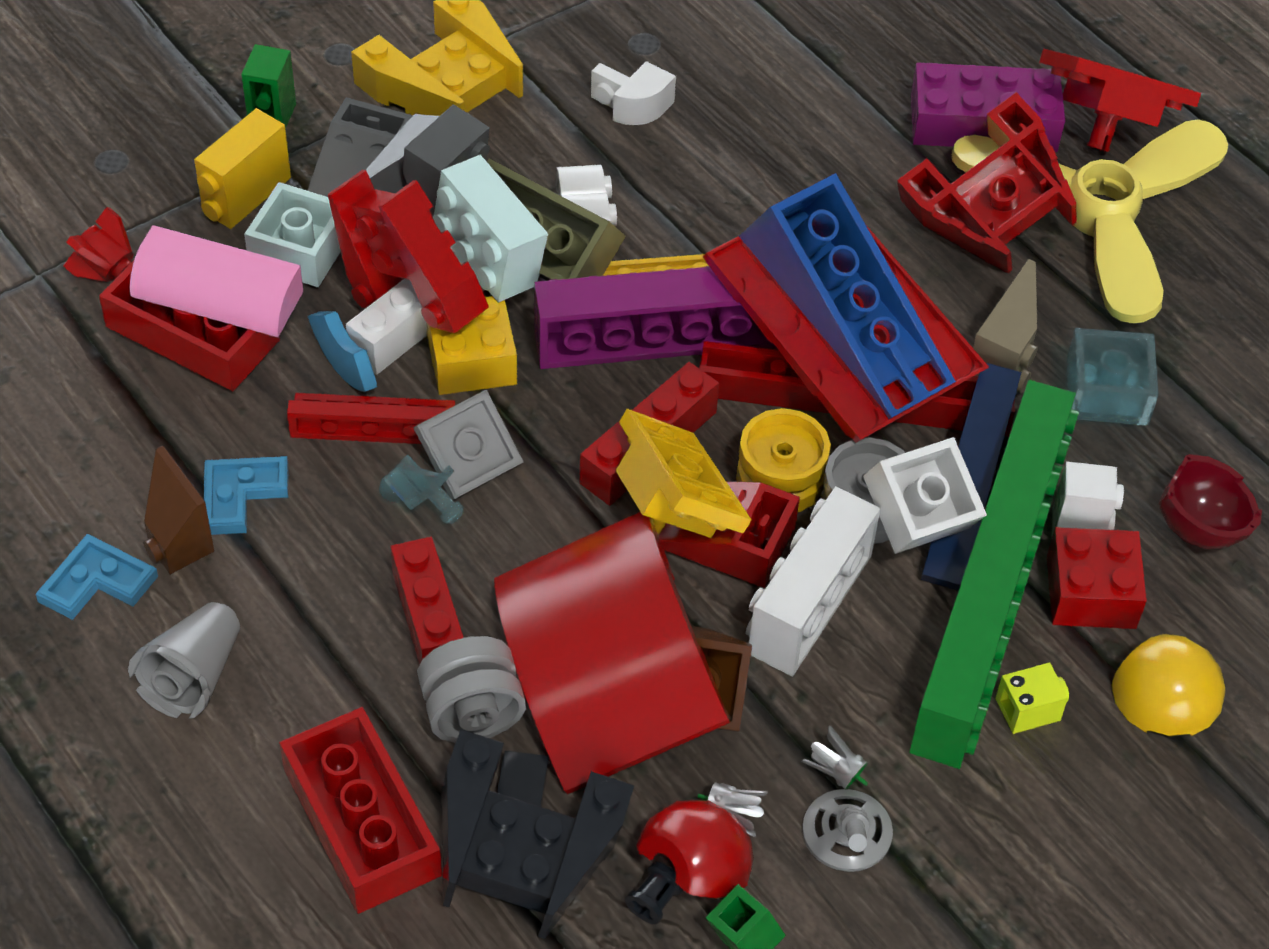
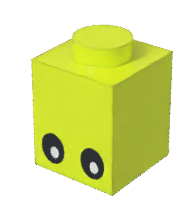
[995,662,1069,734]

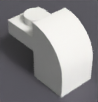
[591,61,676,125]

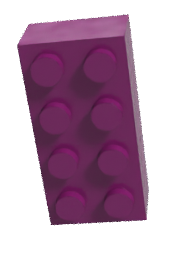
[911,63,1065,152]

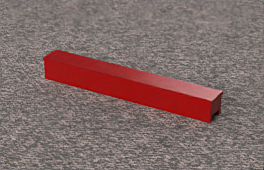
[699,341,1015,437]

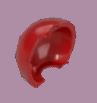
[636,800,754,898]

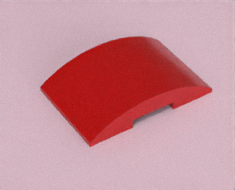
[494,512,730,795]

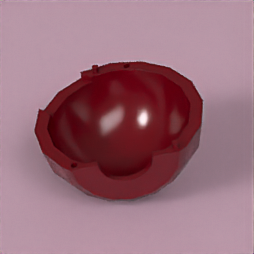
[1159,454,1262,549]

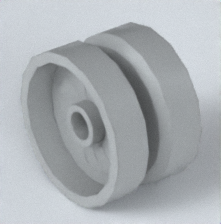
[821,437,905,544]
[417,636,526,743]

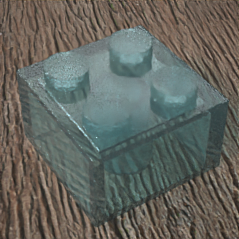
[1067,328,1158,425]

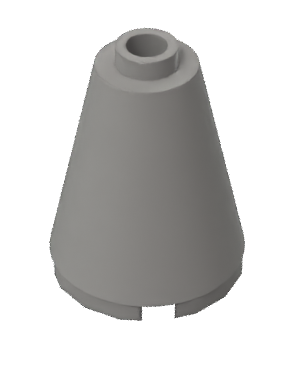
[128,602,240,718]

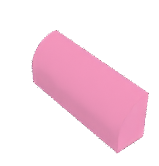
[130,225,303,337]

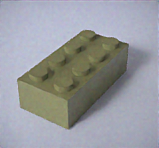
[487,159,626,281]

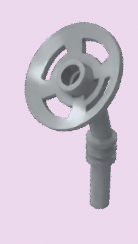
[802,789,893,872]

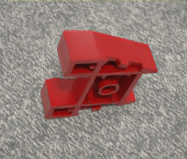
[897,92,1077,273]
[328,170,489,333]

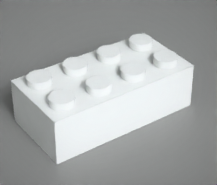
[746,486,881,677]

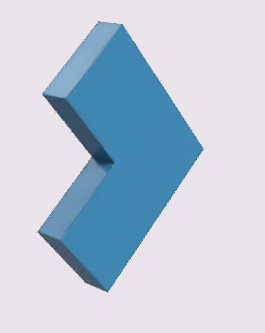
[204,456,289,535]
[36,534,158,620]

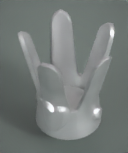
[801,725,868,790]
[697,782,768,837]

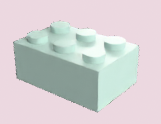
[433,155,548,303]

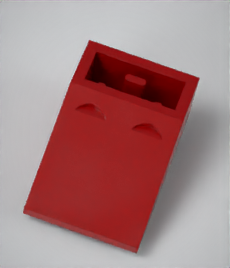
[658,481,800,588]

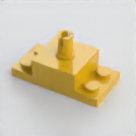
[616,409,752,538]

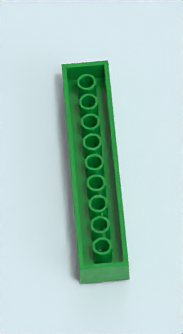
[909,379,1079,769]

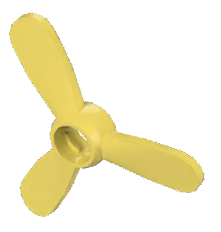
[952,120,1228,323]

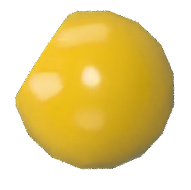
[1111,634,1225,736]

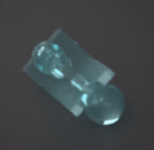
[379,455,464,524]

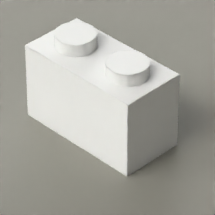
[1052,461,1124,536]

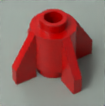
[63,207,134,282]

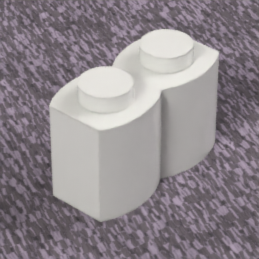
[556,165,617,226]

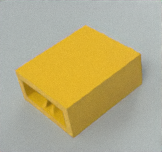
[194,108,291,229]

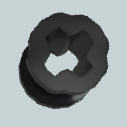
[625,862,683,925]

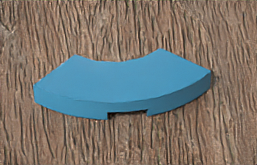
[308,311,377,392]

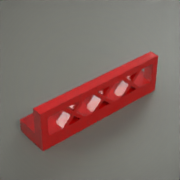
[287,393,455,444]

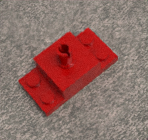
[1039,48,1202,152]

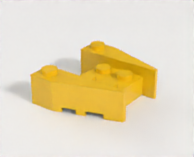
[351,0,523,116]

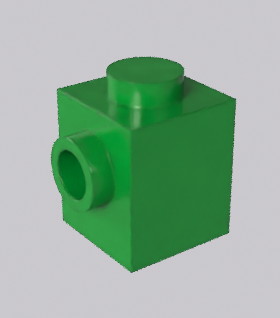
[705,884,786,949]

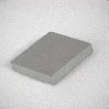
[413,390,523,500]

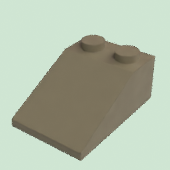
[973,259,1038,394]

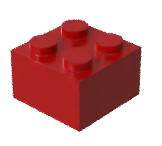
[1047,527,1147,629]

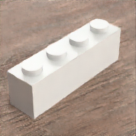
[346,246,484,375]

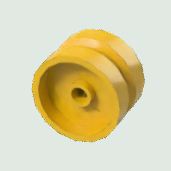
[736,408,831,512]

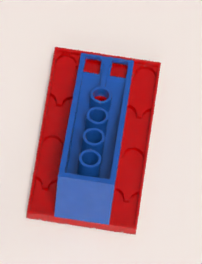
[702,173,989,443]

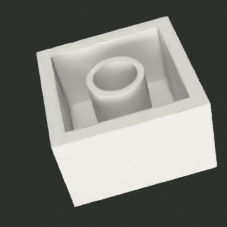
[863,437,987,554]

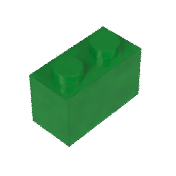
[241,44,296,129]

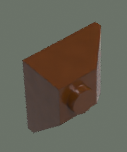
[143,446,214,575]
[691,626,752,732]

